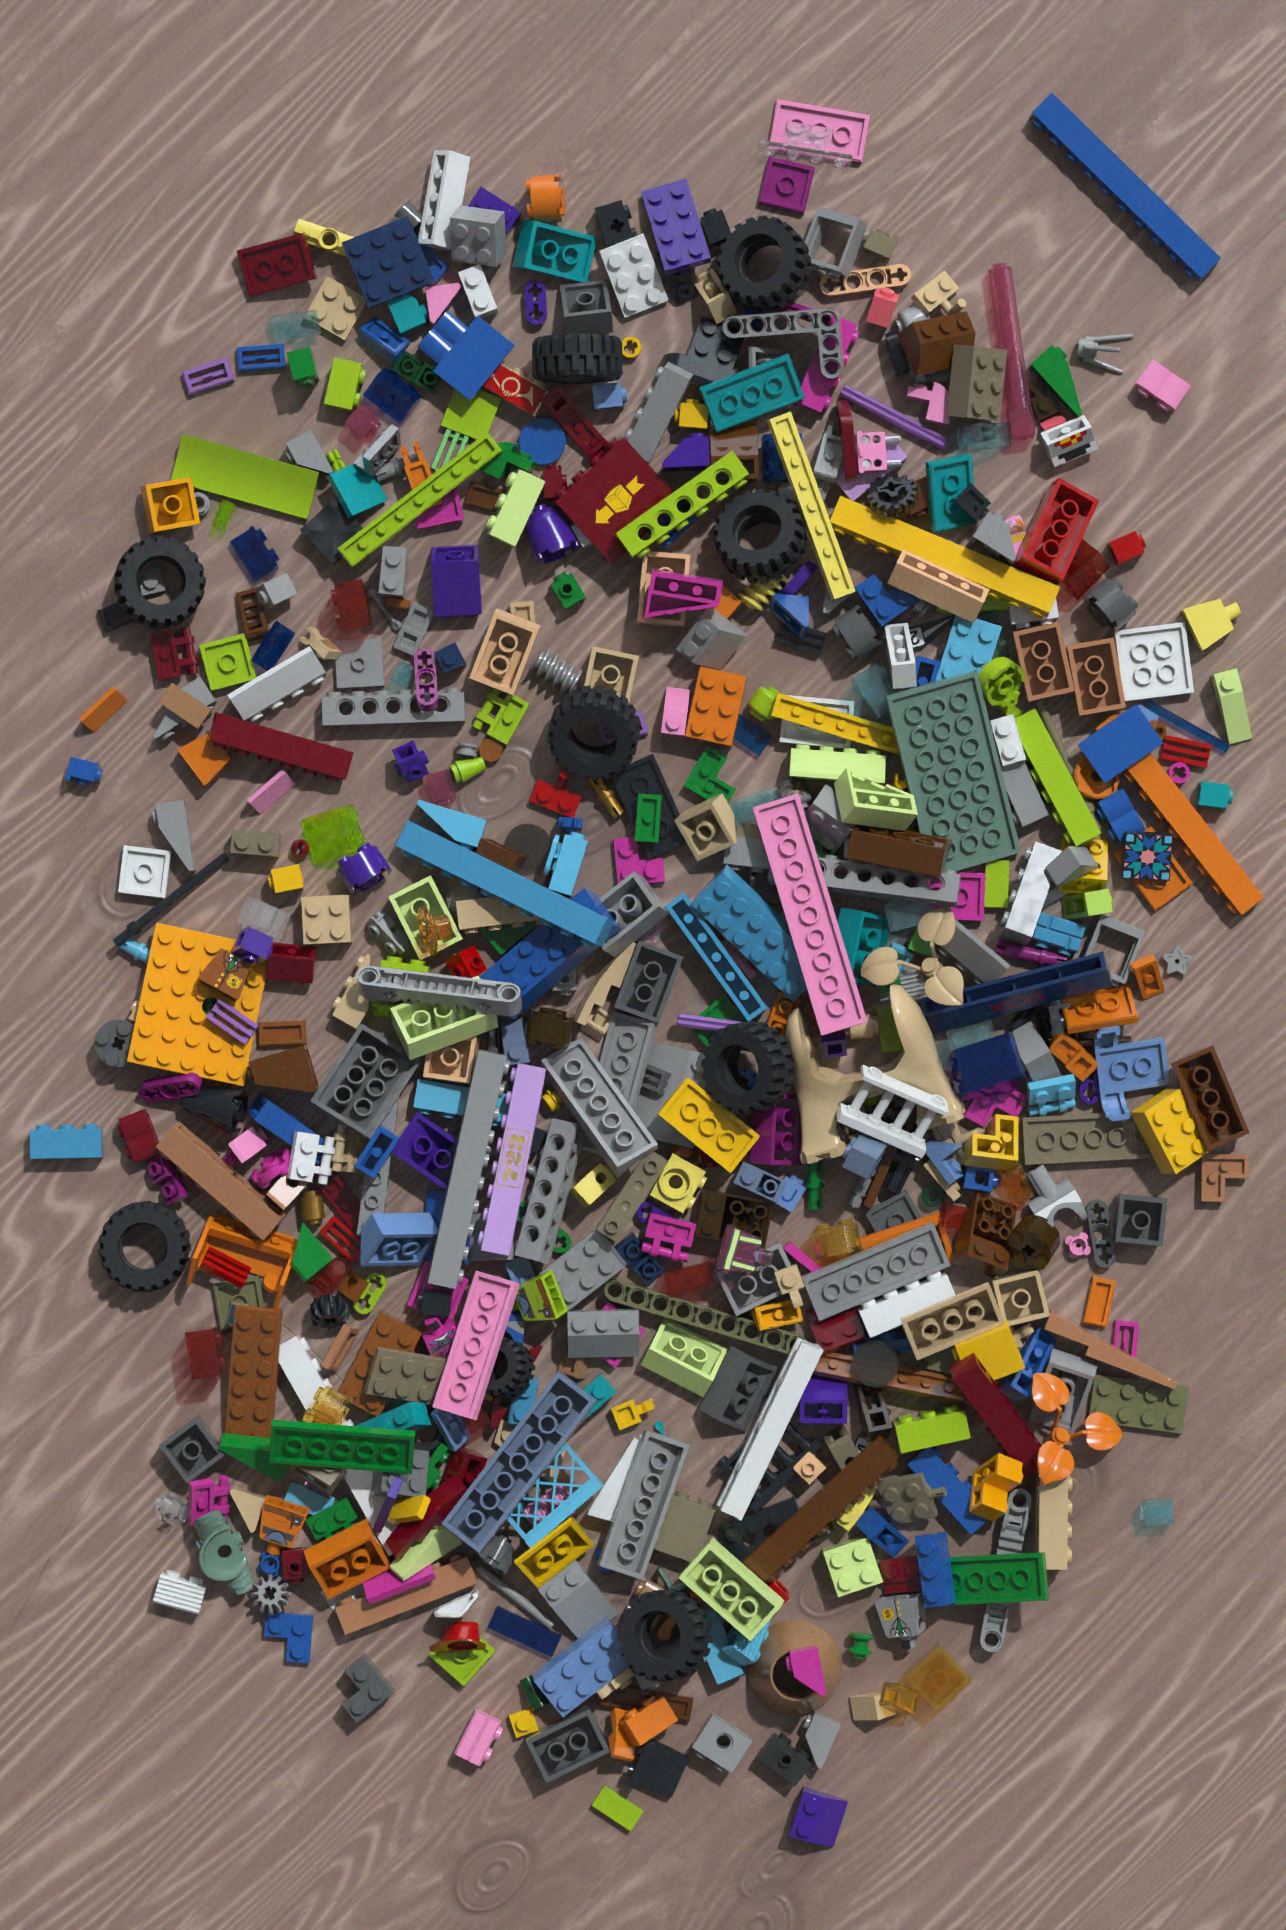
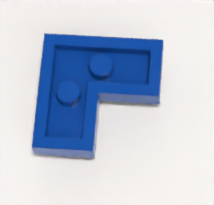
[264,1611,313,1663]

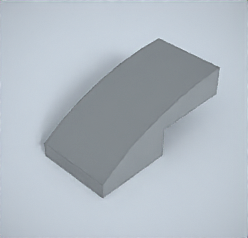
[393,602,434,656]

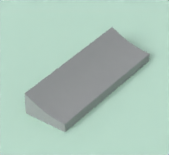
[541,1038,658,1178]
[597,1429,690,1580]

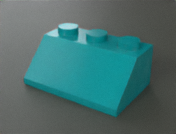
[838,907,892,987]

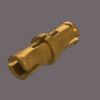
[586,776,625,820]

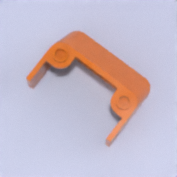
[186,1214,297,1309]

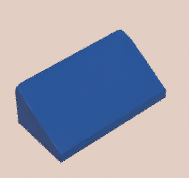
[358,316,410,365]

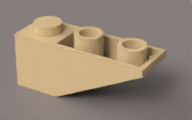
[331,953,372,1029]

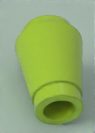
[449,757,486,783]

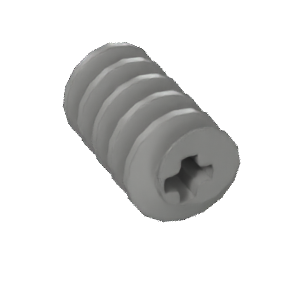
[528,649,582,696]

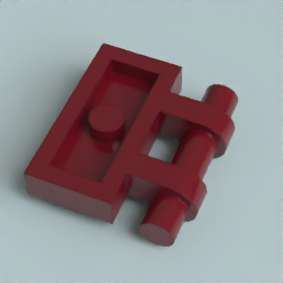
[150,627,199,681]

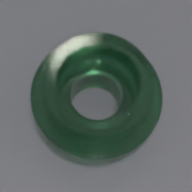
[921,1184,945,1207]

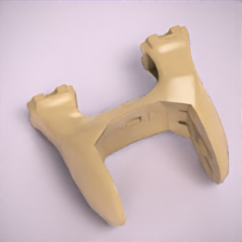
[785,984,966,1164]

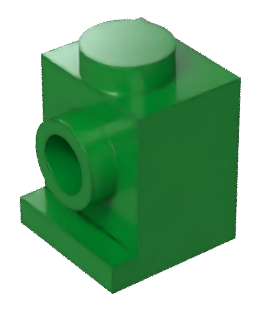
[551,572,586,610]

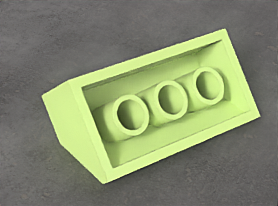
[788,744,886,785]

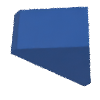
[768,594,809,640]

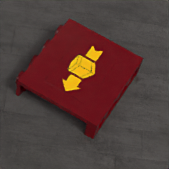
[551,437,673,565]

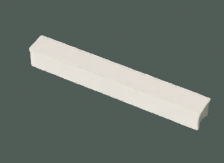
[716,1337,824,1520]

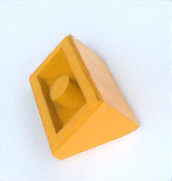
[750,1300,803,1331]

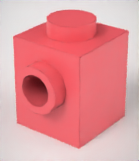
[866,288,899,328]

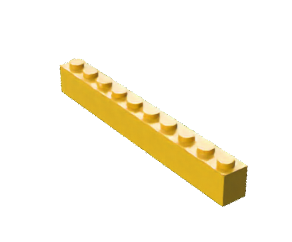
[830,496,1060,618]

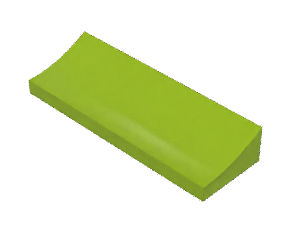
[171,434,321,520]

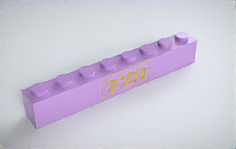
[478,1063,546,1256]

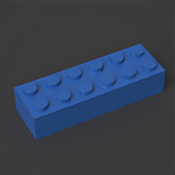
[479,888,620,1019]

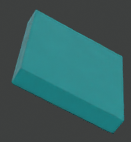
[326,463,388,518]

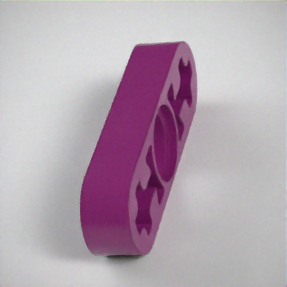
[414,648,438,712]
[139,1072,203,1103]

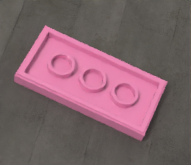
[769,99,870,163]

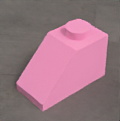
[661,687,690,737]
[228,1126,269,1163]

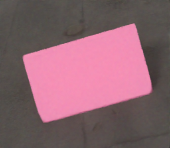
[247,770,295,814]

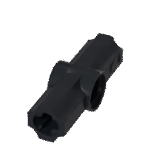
[882,1122,931,1194]

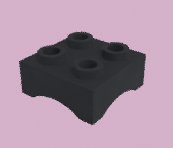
[300,498,363,566]

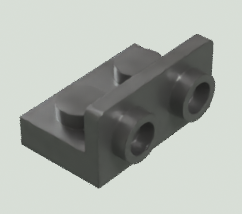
[354,424,401,476]

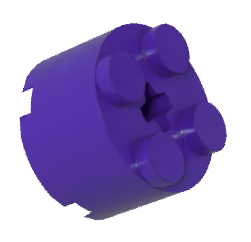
[337,843,392,896]

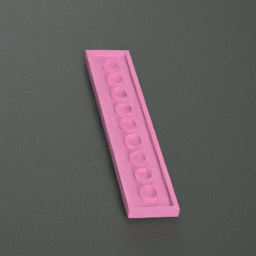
[753,794,868,1036]

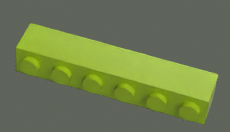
[1015,708,1101,847]

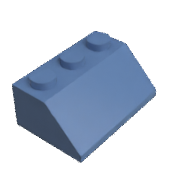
[360,1212,438,1266]

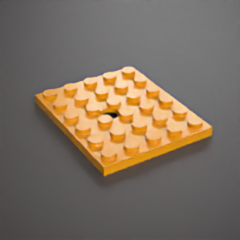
[126,923,266,1087]

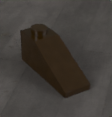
[853,1383,892,1443]

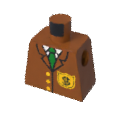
[196,941,251,1002]

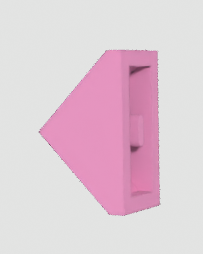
[425,283,463,326]

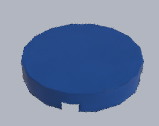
[519,418,566,466]

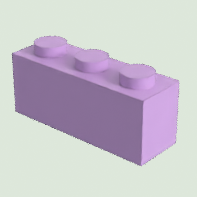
[835,439,907,502]

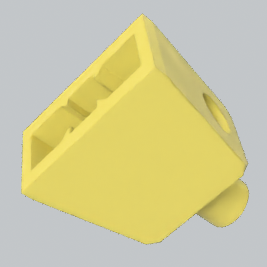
[1181,599,1242,651]
[569,1163,616,1208]

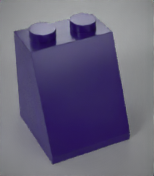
[431,545,482,619]

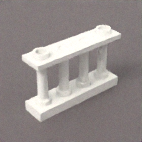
[836,1065,949,1158]

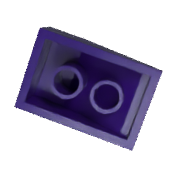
[392,1112,458,1191]

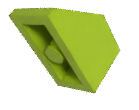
[1061,888,1113,920]

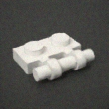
[287,1131,336,1185]

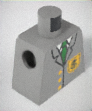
[875,1593,926,1650]

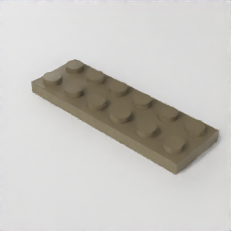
[1022,1111,1153,1165]

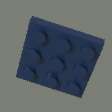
[342,216,435,309]

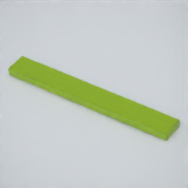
[337,432,502,567]

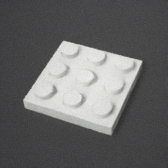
[1114,622,1194,701]

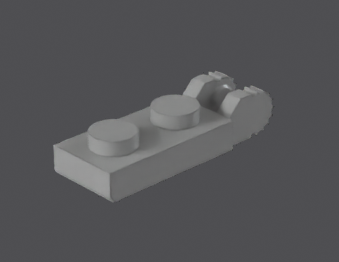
[813,420,843,483]

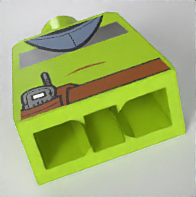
[512,1269,568,1321]

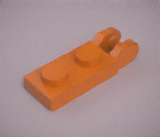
[400,441,442,508]

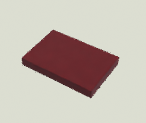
[237,232,317,297]

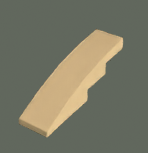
[574,943,637,1025]

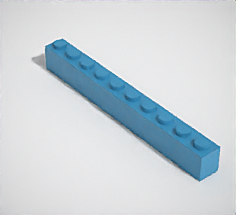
[395,820,615,948]

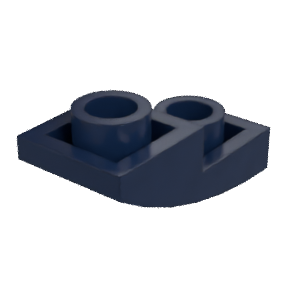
[614,1232,665,1285]

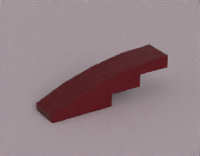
[385,1475,468,1558]

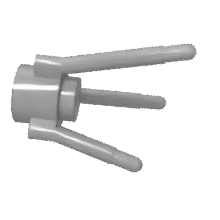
[1077,334,1134,374]

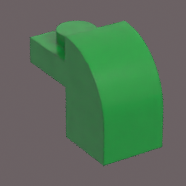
[479,441,537,479]

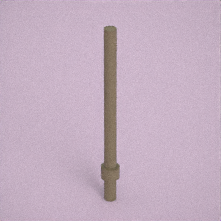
[1035,700,1102,830]

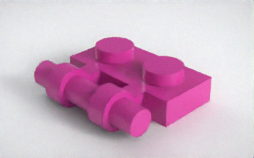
[641,1212,697,1263]
[188,1475,231,1528]

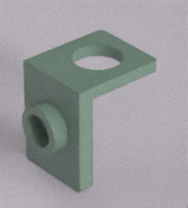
[658,1566,690,1592]

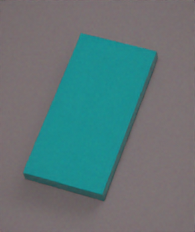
[699,353,805,433]

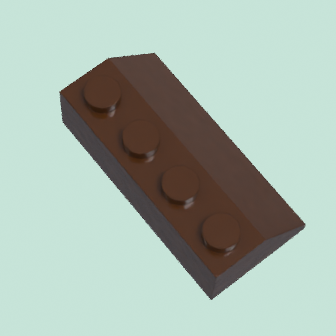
[847,824,952,879]
[1170,1045,1249,1151]

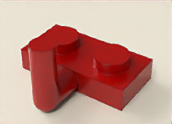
[529,769,582,818]

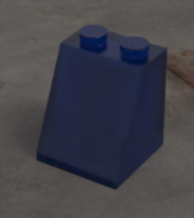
[947,1032,1026,1102]

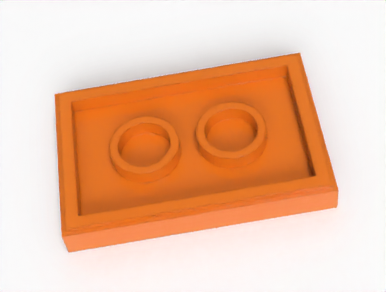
[1113,826,1193,911]
[1062,984,1138,1034]

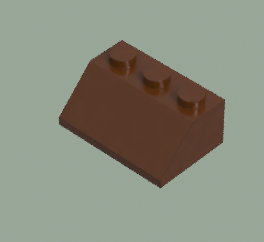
[897,311,976,377]

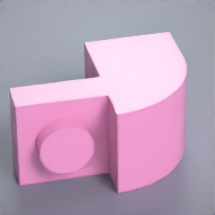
[906,382,951,427]

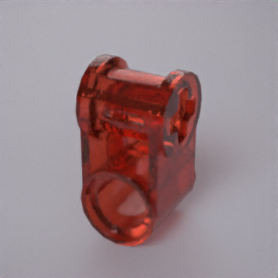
[308,1255,351,1296]

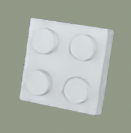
[118,845,172,898]

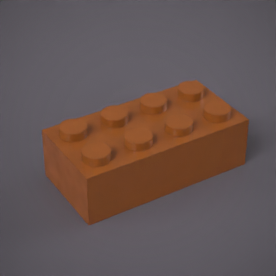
[337,1310,423,1416]

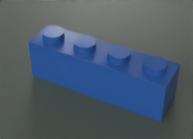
[906,1446,988,1535]

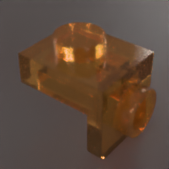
[999,1163,1034,1205]

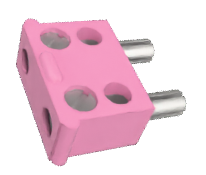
[854,431,902,475]

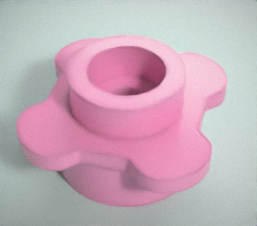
[1065,1232,1091,1259]

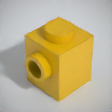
[674,399,708,431]
[268,864,305,893]

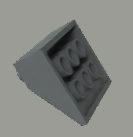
[309,1023,421,1140]

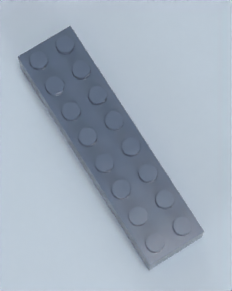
[442,1372,598,1553]

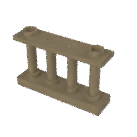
[596,1151,668,1242]

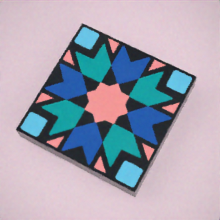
[1122,831,1173,881]

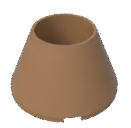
[748,1620,842,1715]

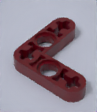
[836,400,858,482]

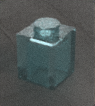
[1139,1497,1174,1525]

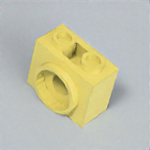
[650,1153,708,1213]

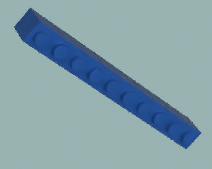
[1030,93,1221,281]

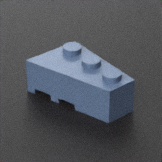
[842,1131,889,1179]

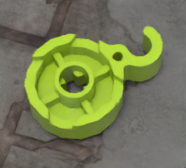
[978,657,1026,718]

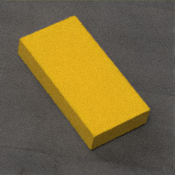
[387,1495,430,1524]

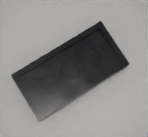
[612,754,686,859]

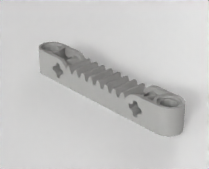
[357,966,522,1016]
[979,1487,1031,1652]

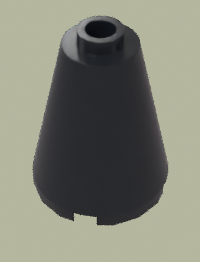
[179,1089,248,1135]

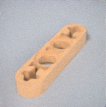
[819,264,911,297]

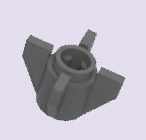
[471,1534,514,1578]

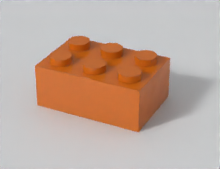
[685,666,747,747]
[304,1518,391,1600]

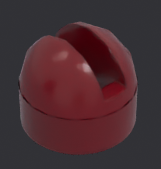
[291,839,310,858]

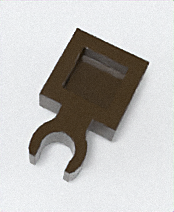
[1027,377,1061,421]

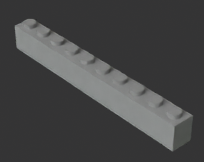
[427,1049,510,1289]

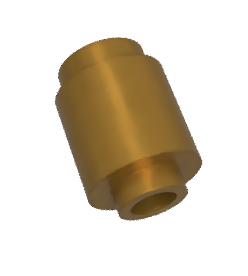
[299,1190,325,1225]

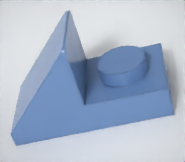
[925,1140,964,1185]

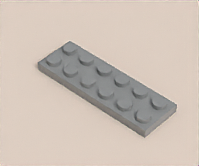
[581,1011,658,1155]
[801,1222,950,1321]

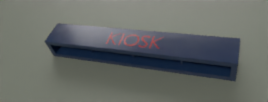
[920,952,1113,1034]

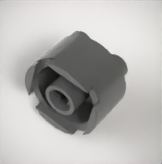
[1083,578,1138,633]
[832,605,884,660]
[95,1020,134,1067]

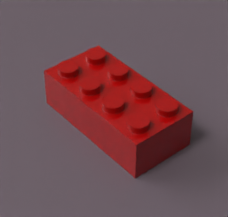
[1013,478,1099,585]

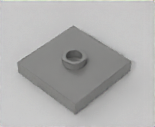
[334,638,385,689]

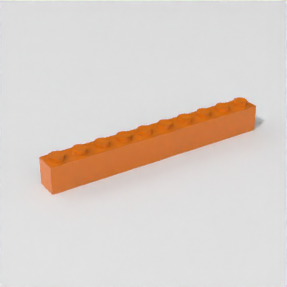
[1093,711,1264,915]

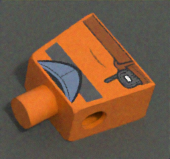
[259,1495,310,1555]

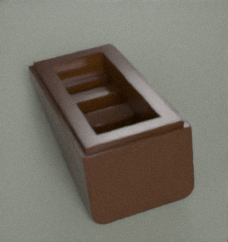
[235,587,271,641]

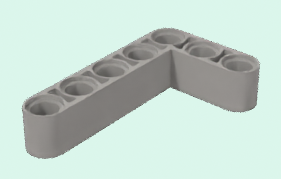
[723,308,844,379]

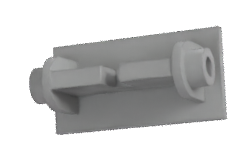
[366,910,412,957]

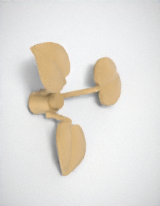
[861,906,964,1006]

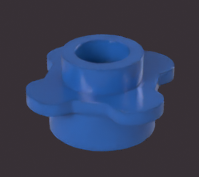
[258,1550,283,1577]

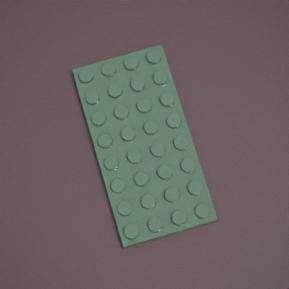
[885,670,1021,871]

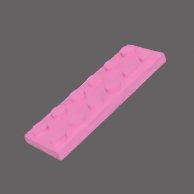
[432,1271,520,1421]

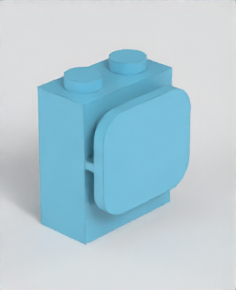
[543,831,589,896]

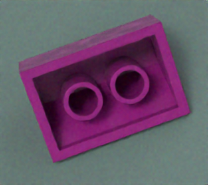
[750,1094,803,1165]

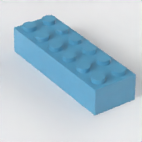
[691,865,807,1002]

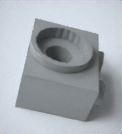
[692,1712,752,1773]

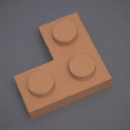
[1200,1154,1249,1202]

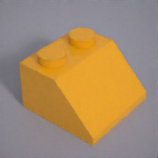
[140,477,200,534]

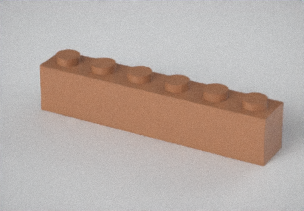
[156,1121,286,1240]
[335,1552,478,1635]

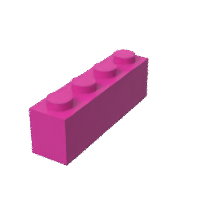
[794,314,859,415]

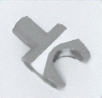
[1025,1164,1088,1227]

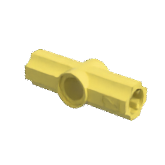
[293,219,354,257]

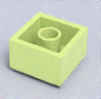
[822,1535,883,1597]

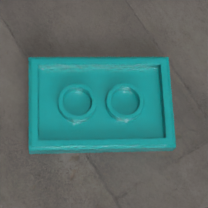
[925,453,977,533]

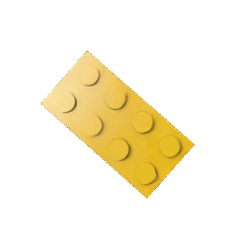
[657,1077,760,1173]

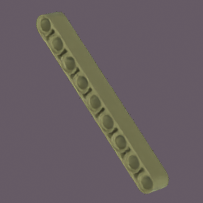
[604,1279,806,1354]

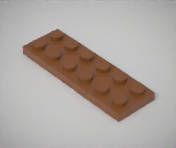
[225,1305,283,1438]

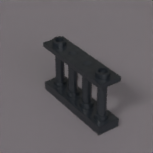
[715,1422,822,1513]

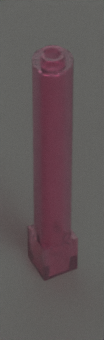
[988,263,1036,440]

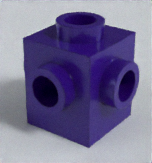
[392,740,429,783]

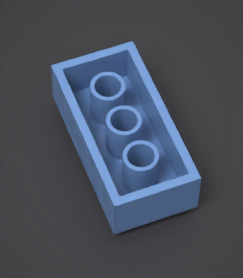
[532,1616,628,1717]

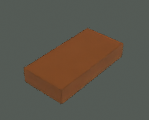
[258,1020,307,1046]

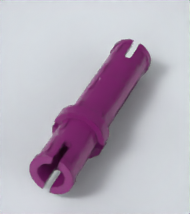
[995,940,1067,967]

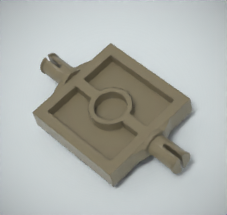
[869,1472,947,1525]

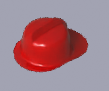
[429,1621,486,1653]

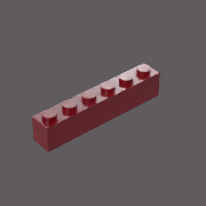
[207,712,354,783]
[950,1353,1042,1478]

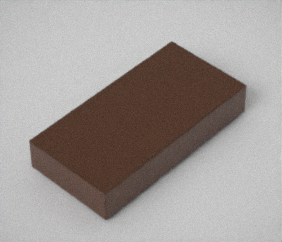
[465,481,506,512]

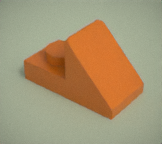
[1131,954,1165,1000]

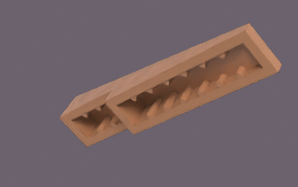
[1044,1309,1177,1389]

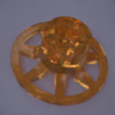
[417,905,452,956]

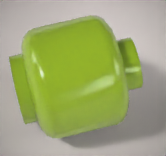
[748,686,780,722]

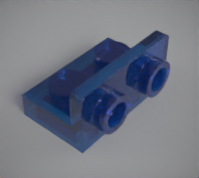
[363,368,422,424]
[230,525,280,582]

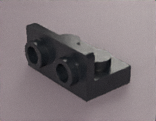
[1035,1000,1071,1041]

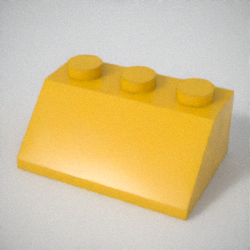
[514,1516,594,1588]

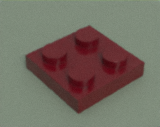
[805,1307,866,1356]

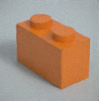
[618,1695,678,1747]

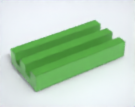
[430,429,469,473]

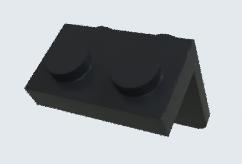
[625,1738,689,1798]

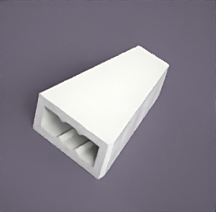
[588,1434,642,1521]

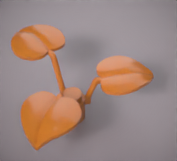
[1031,1373,1122,1485]

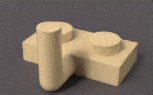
[911,270,966,315]
[931,1122,986,1165]

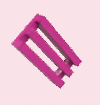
[783,1242,822,1272]
[1110,1320,1139,1368]

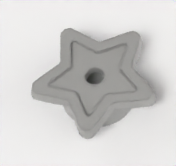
[1162,945,1193,975]

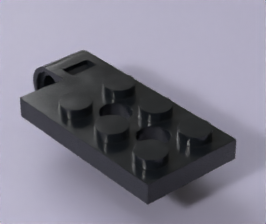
[718,1496,834,1562]

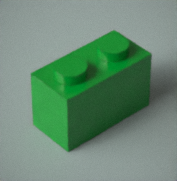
[287,347,320,388]

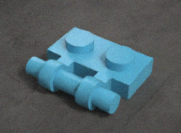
[1027,1074,1076,1117]

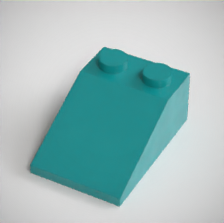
[513,220,597,283]

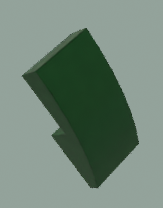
[391,350,442,395]

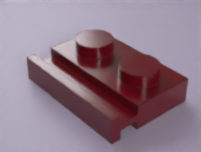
[880,1555,922,1594]

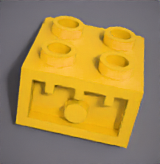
[1057,837,1108,894]

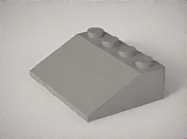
[635,1042,707,1148]

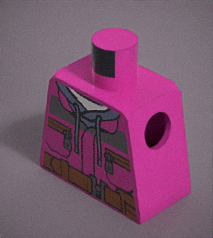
[422,1315,458,1359]

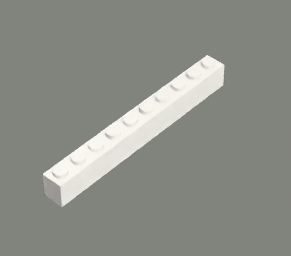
[279,1335,399,1556]

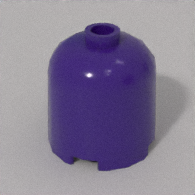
[524,504,580,564]

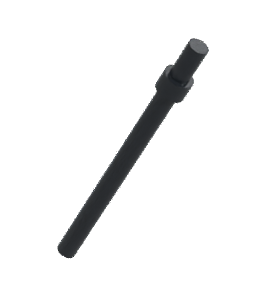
[113,852,229,947]

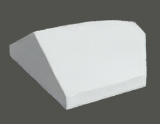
[433,1588,479,1618]

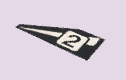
[909,615,955,653]

